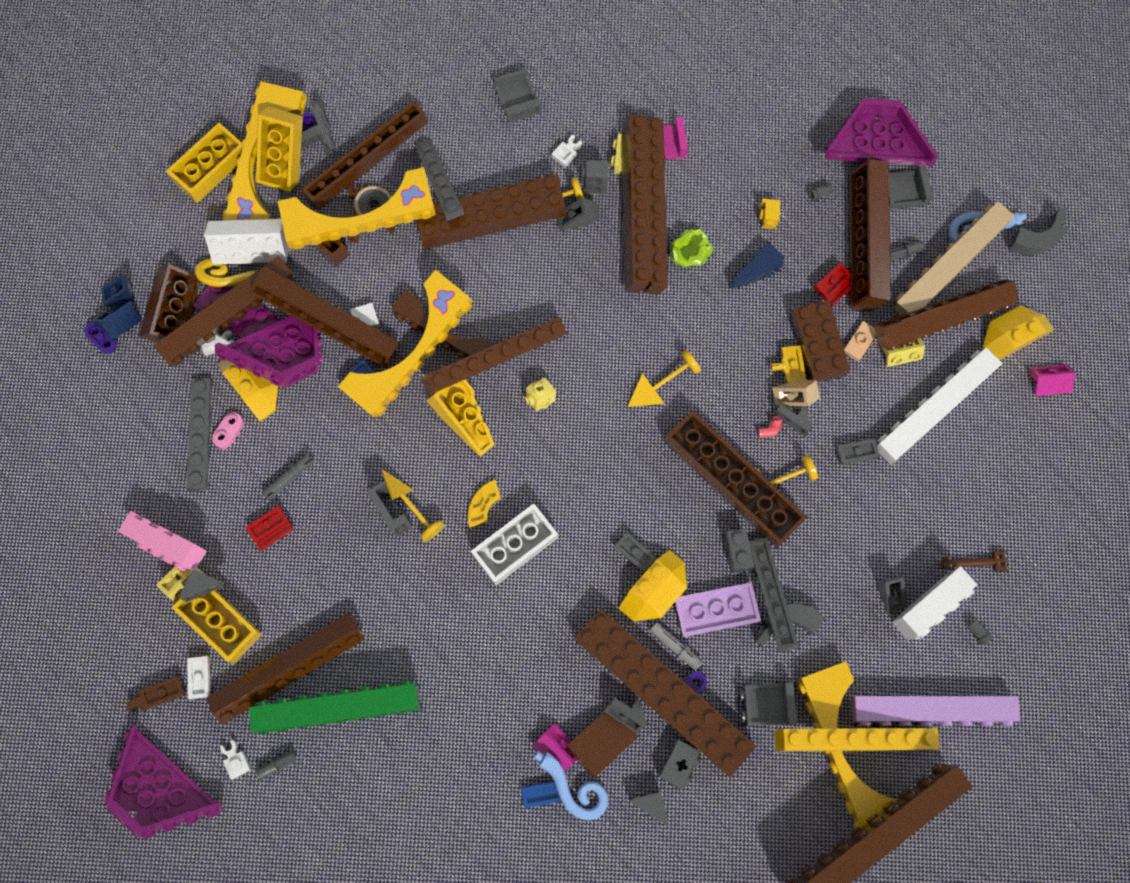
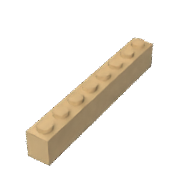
[893,202,1015,315]

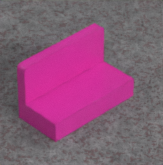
[664,117,688,160]
[1030,364,1076,396]
[533,723,577,772]

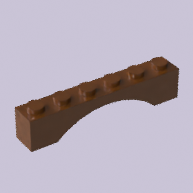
[392,290,494,371]

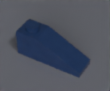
[730,243,785,290]

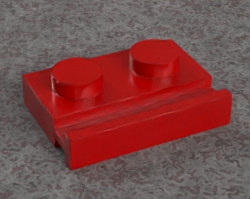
[813,262,851,307]
[245,506,295,552]

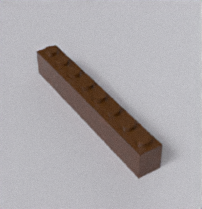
[302,101,427,211]
[154,256,295,367]
[250,267,399,367]
[875,279,1019,350]
[420,317,568,396]
[206,612,365,725]

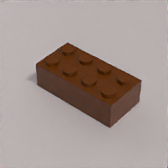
[789,300,850,383]

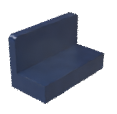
[92,301,141,340]

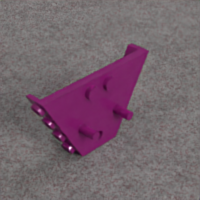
[824,98,938,167]
[215,316,322,388]
[104,723,223,839]

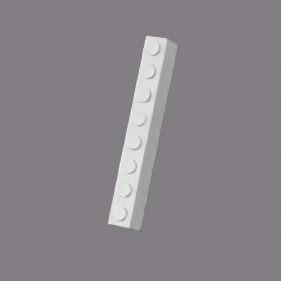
[877,348,1003,465]

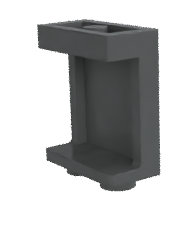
[494,68,542,124]
[888,166,933,210]
[366,481,412,538]
[739,682,797,726]

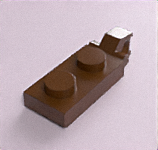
[126,676,186,711]

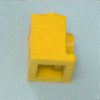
[759,198,781,229]

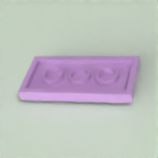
[675,582,761,637]

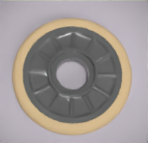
[354,186,392,216]

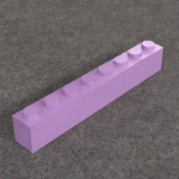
[851,696,1020,726]

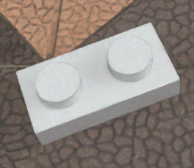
[187,656,211,699]

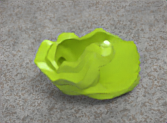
[670,229,713,267]

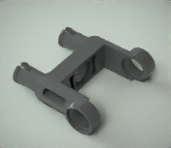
[300,99,336,167]

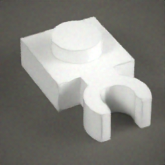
[551,135,582,167]
[202,331,235,356]
[220,740,252,780]

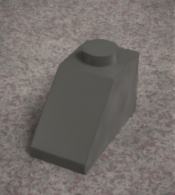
[557,198,600,231]

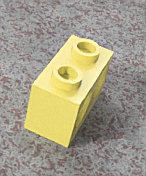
[156,567,204,603]

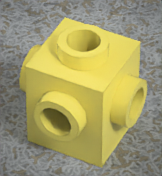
[525,378,556,412]

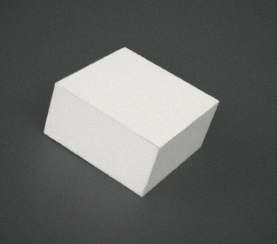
[350,303,380,328]

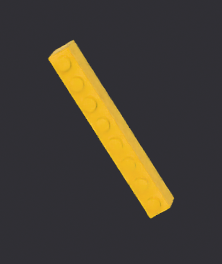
[774,728,940,752]

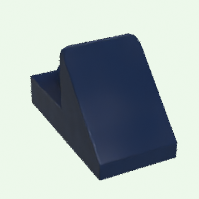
[101,274,134,306]

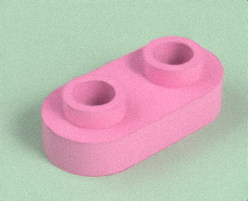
[212,412,244,449]

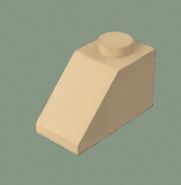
[772,380,820,406]

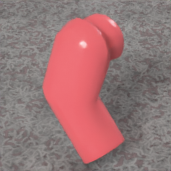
[757,416,783,438]

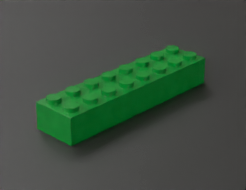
[249,680,422,734]

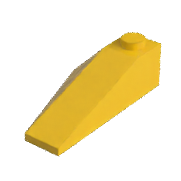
[426,380,495,456]

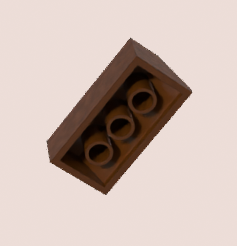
[139,263,201,343]

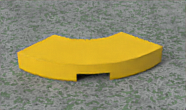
[468,480,501,528]

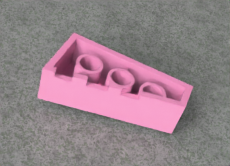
[118,511,207,572]

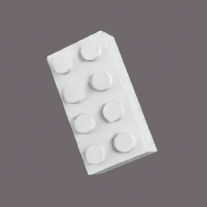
[204,219,289,265]
[471,504,558,586]
[892,566,977,640]

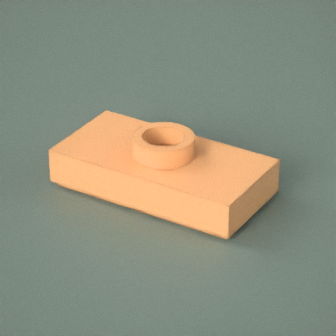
[844,321,876,362]

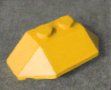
[981,305,1054,360]
[217,360,279,422]
[618,550,687,622]

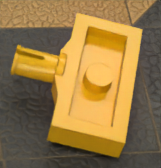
[770,345,806,384]

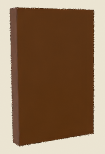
[567,712,639,778]

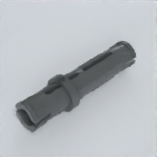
[261,454,314,501]

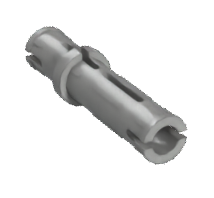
[649,622,704,671]

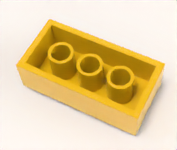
[256,107,303,192]
[166,123,242,203]
[172,590,262,664]

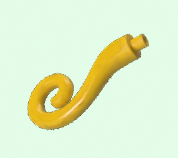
[195,259,256,287]

